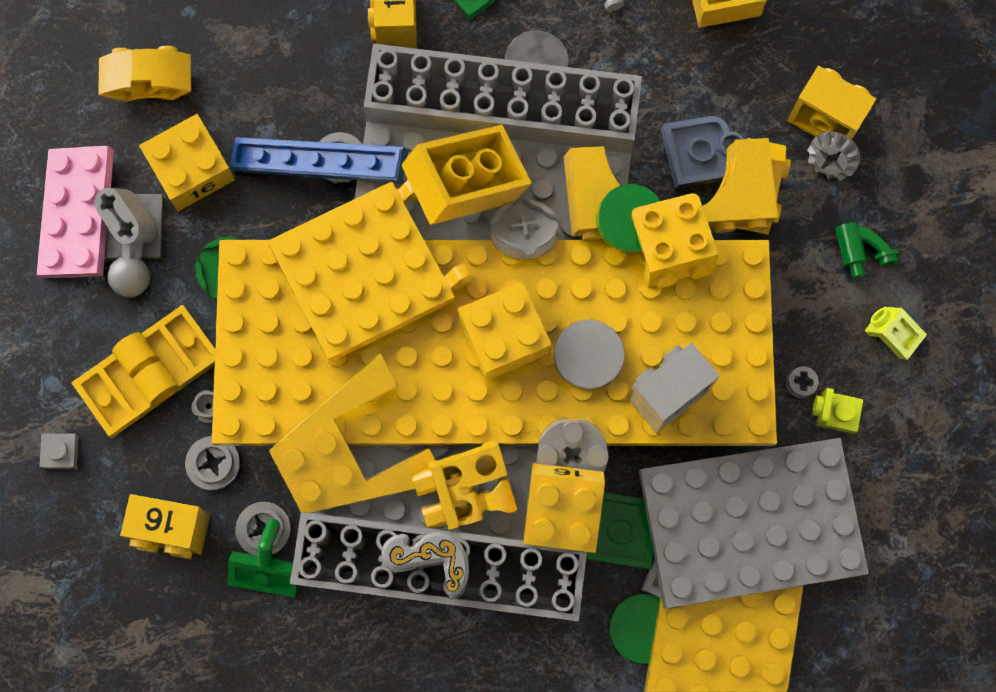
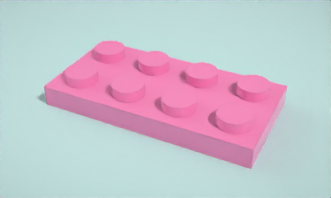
[37,146,114,279]

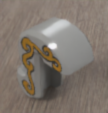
[382,532,469,600]

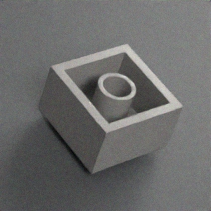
[630,342,720,434]

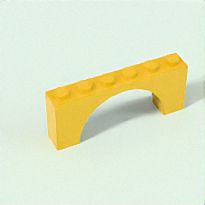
[564,138,778,241]

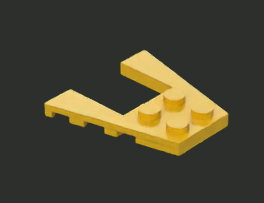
[269,354,436,513]

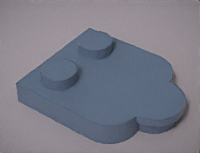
[660,116,744,189]

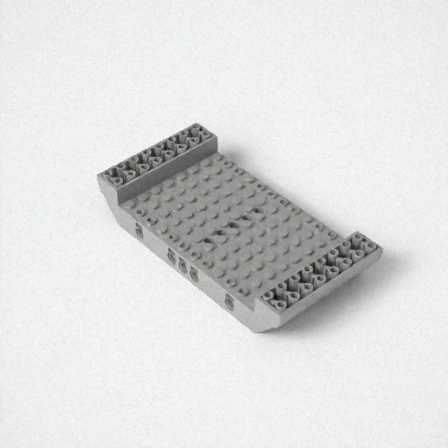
[290,44,642,621]

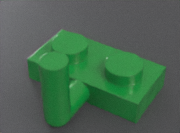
[228,519,299,598]

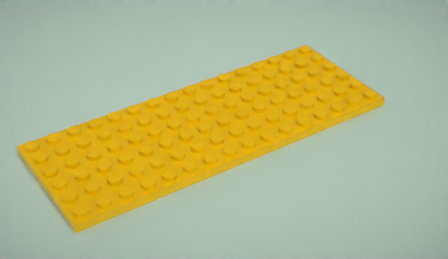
[212,240,777,446]

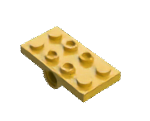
[72,305,215,438]

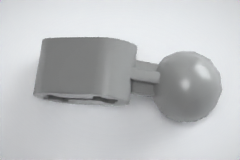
[95,188,156,298]

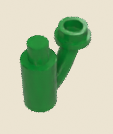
[835,222,900,278]

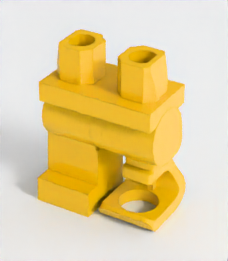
[412,440,517,530]

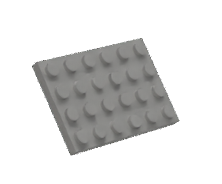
[639,438,869,609]

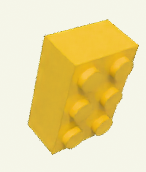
[401,125,532,225]

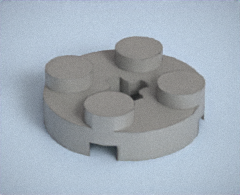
[537,418,609,472]

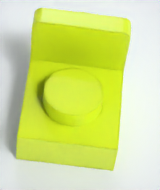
[865,307,927,360]
[812,388,863,434]

